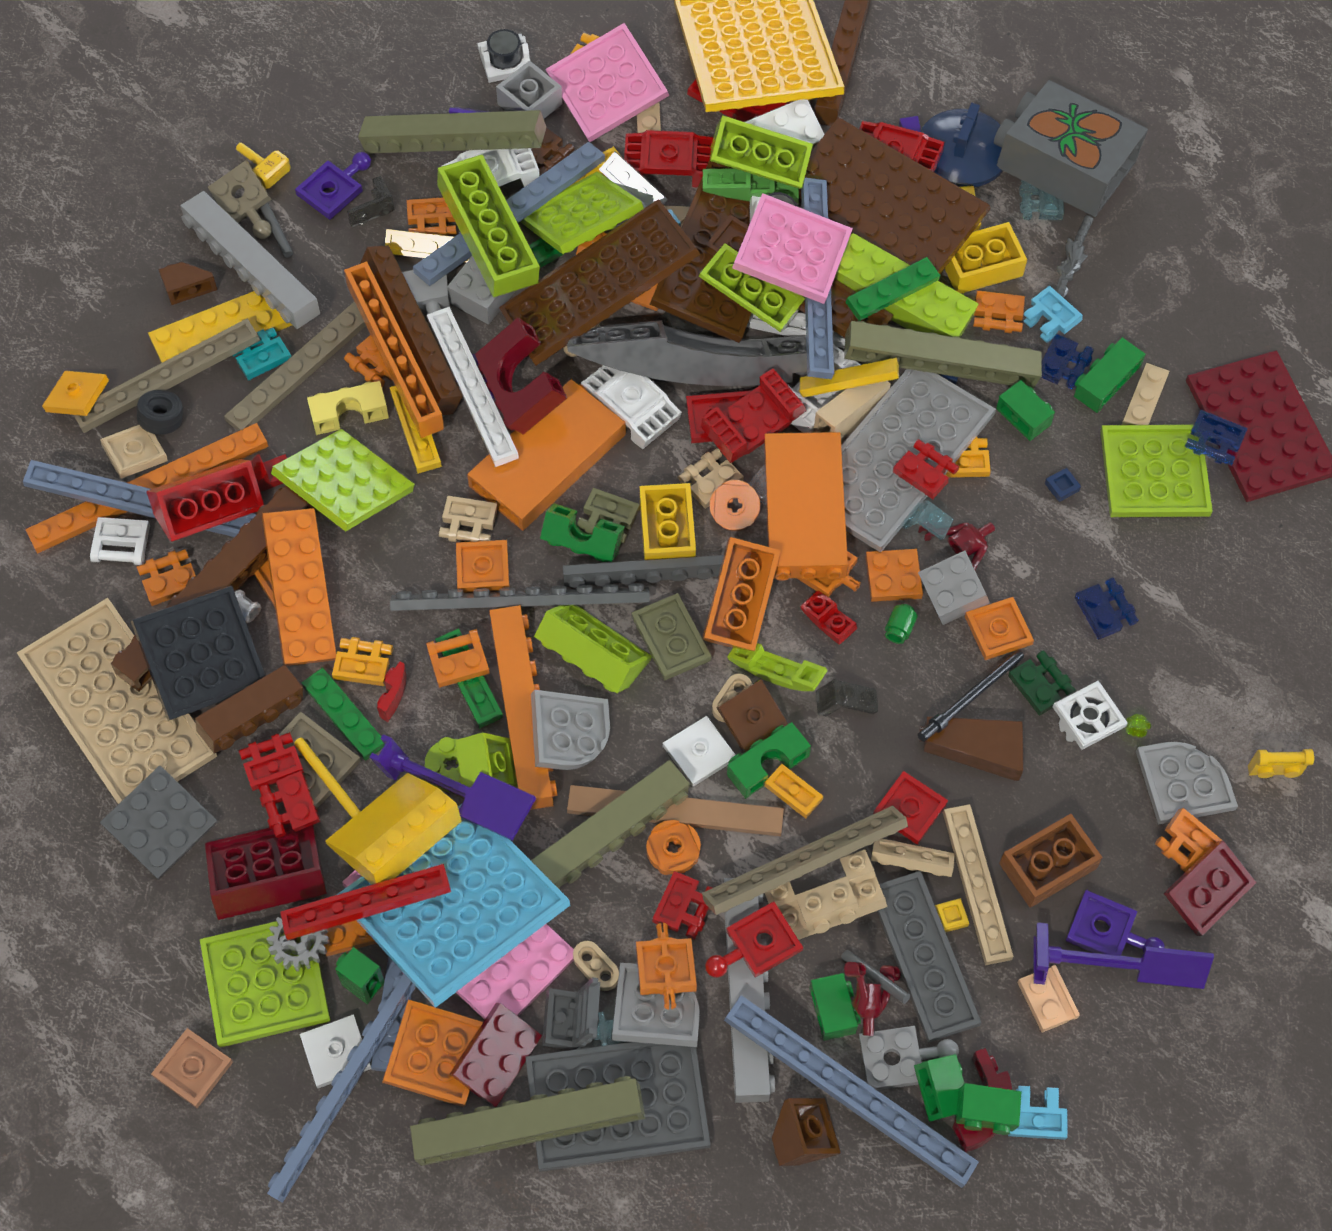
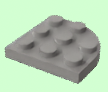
[531,690,610,770]
[1136,742,1238,825]
[612,963,699,1047]

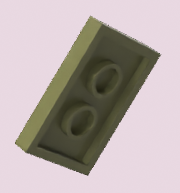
[631,593,712,681]

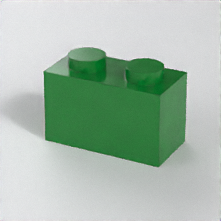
[996,380,1055,441]
[335,947,384,1005]
[809,973,861,1041]
[914,1054,964,1122]
[956,1083,1022,1135]

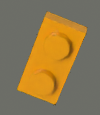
[764,764,823,819]

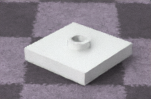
[663,716,735,787]
[300,1015,371,1088]

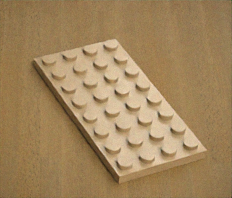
[17,598,217,804]

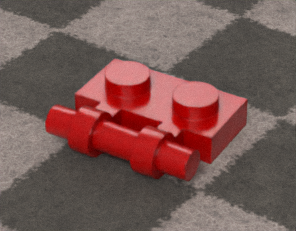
[893,439,959,499]
[239,732,304,791]
[259,771,321,838]
[652,871,712,940]

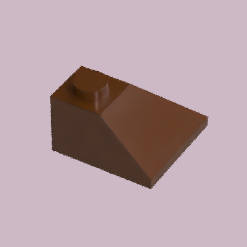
[772,1098,841,1166]

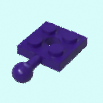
[295,152,371,220]
[1066,890,1165,956]

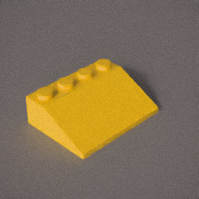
[325,773,462,885]

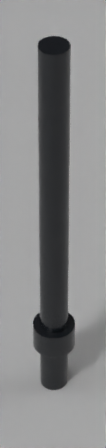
[918,650,1024,742]

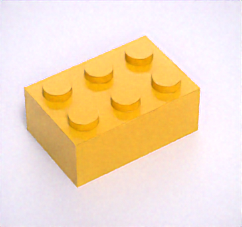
[945,222,1027,293]
[640,483,696,560]

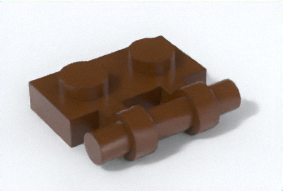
[531,128,575,176]

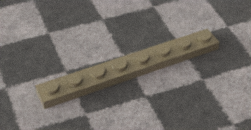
[224,302,366,431]
[74,318,260,433]
[702,806,908,915]

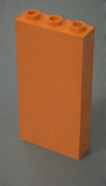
[467,379,626,531]
[764,432,848,581]

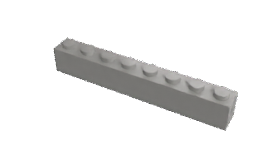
[180,191,320,329]
[724,878,775,1103]

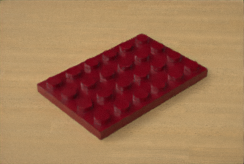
[1186,350,1332,502]

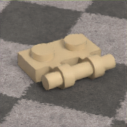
[678,448,744,509]
[439,496,498,542]

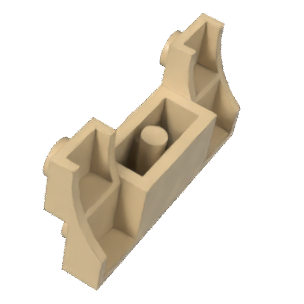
[765,849,887,940]

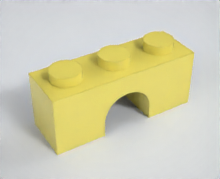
[307,381,389,435]

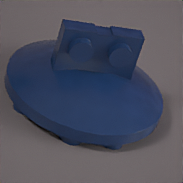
[921,103,1003,187]

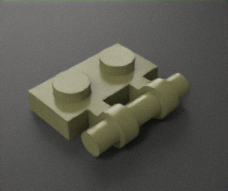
[577,488,640,543]

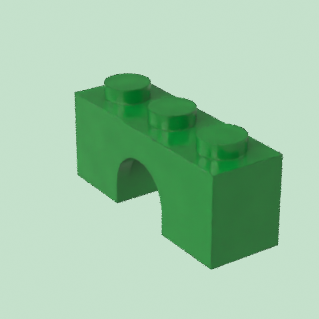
[540,503,625,562]
[727,722,811,799]

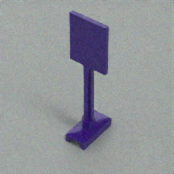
[370,734,536,841]
[1033,922,1214,989]

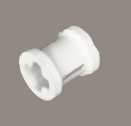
[235,589,261,623]

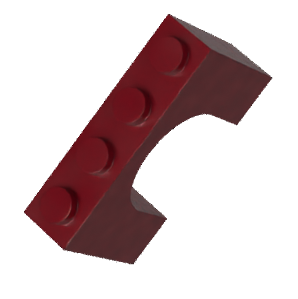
[475,318,567,435]

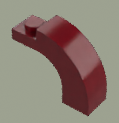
[952,1048,1012,1153]

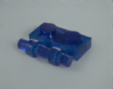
[1041,334,1094,389]
[1185,410,1248,466]
[1074,578,1139,640]

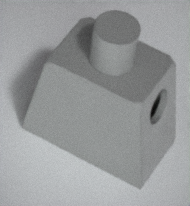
[402,270,450,315]

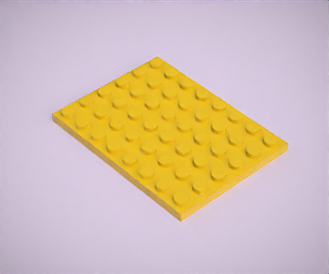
[674,0,844,112]

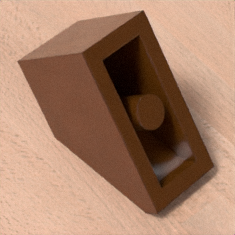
[158,262,217,305]

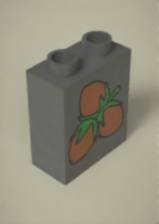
[994,80,1148,217]

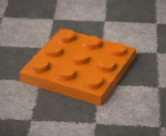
[382,999,483,1107]

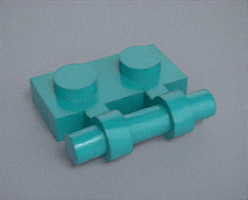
[232,327,291,380]

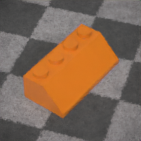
[702,537,781,651]

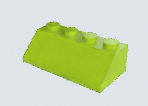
[710,115,813,189]
[699,243,805,332]
[534,605,652,693]

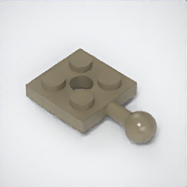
[208,160,272,239]

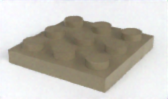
[260,712,361,810]

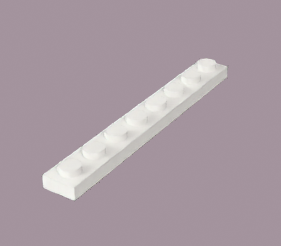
[427,307,519,467]

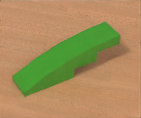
[703,169,799,204]

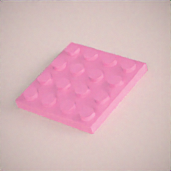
[545,23,669,142]
[732,193,853,304]

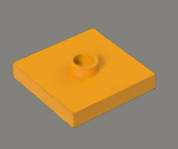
[42,371,109,416]

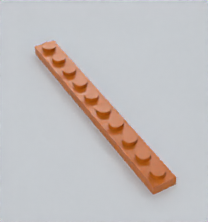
[25,423,269,554]

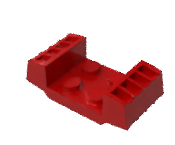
[859,121,945,172]
[624,130,714,188]
[701,368,807,464]

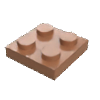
[151,1028,233,1109]

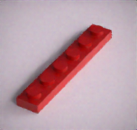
[280,864,451,940]

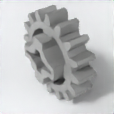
[267,917,329,971]

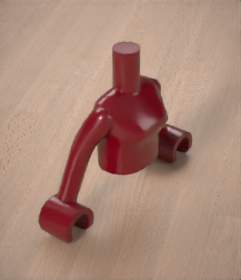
[918,522,995,570]
[844,962,901,1036]

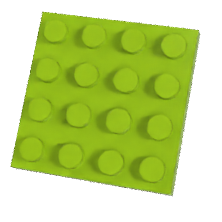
[520,172,644,254]
[1100,425,1213,517]
[271,429,415,532]
[200,921,330,1048]

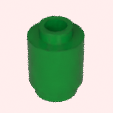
[885,604,918,644]

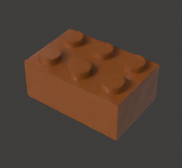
[999,814,1103,908]

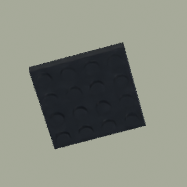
[131,586,265,721]

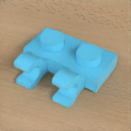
[1023,286,1083,343]
[1008,1086,1067,1140]

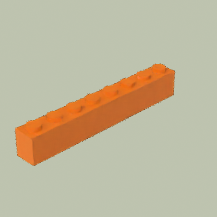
[344,262,444,438]
[489,605,557,810]

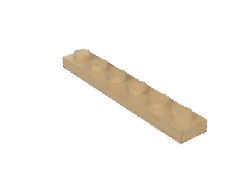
[943,804,1014,965]

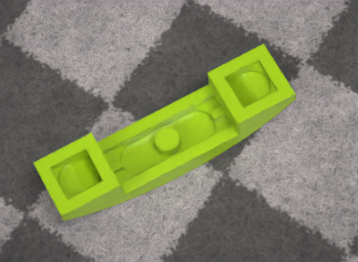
[727,643,828,691]

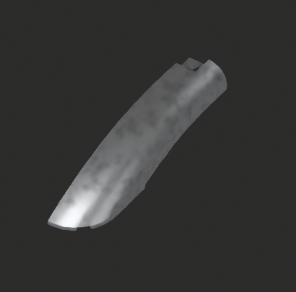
[567,320,807,386]

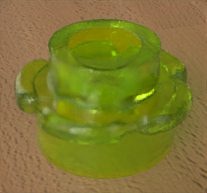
[1126,714,1151,737]

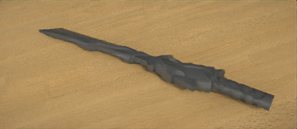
[1042,215,1093,345]

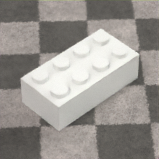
[745,99,824,151]

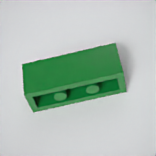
[1074,337,1146,413]

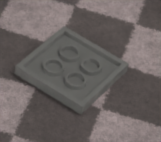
[100,765,218,880]

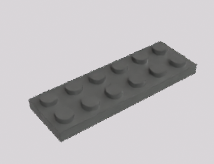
[877,871,981,1043]

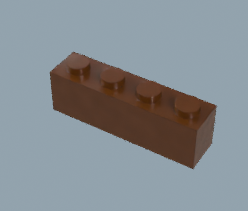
[195,665,303,754]

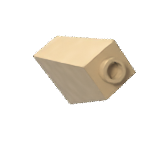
[813,381,891,443]

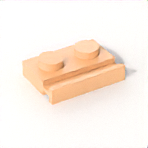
[1018,965,1080,1032]

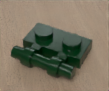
[1008,650,1076,716]

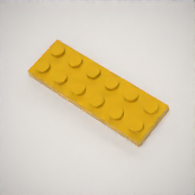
[148,291,292,363]

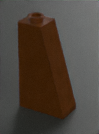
[919,717,1023,781]

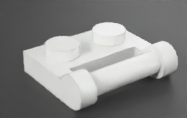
[90,517,150,565]

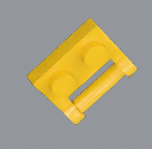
[1248,749,1314,778]

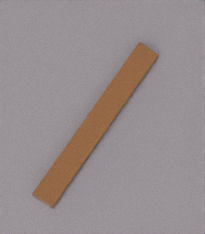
[567,785,784,837]

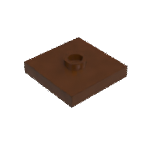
[716,679,788,752]

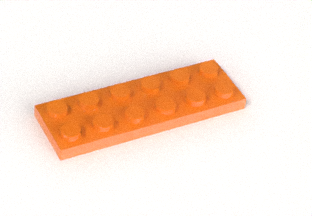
[262,508,336,666]

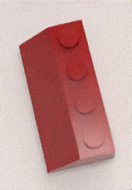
[146,459,264,542]

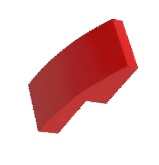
[800,590,857,645]
[377,661,407,722]

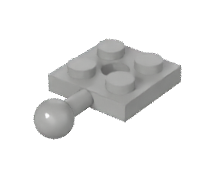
[859,1026,959,1090]

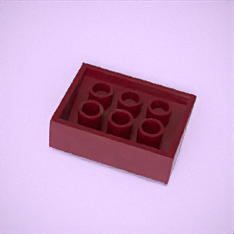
[205,823,327,920]

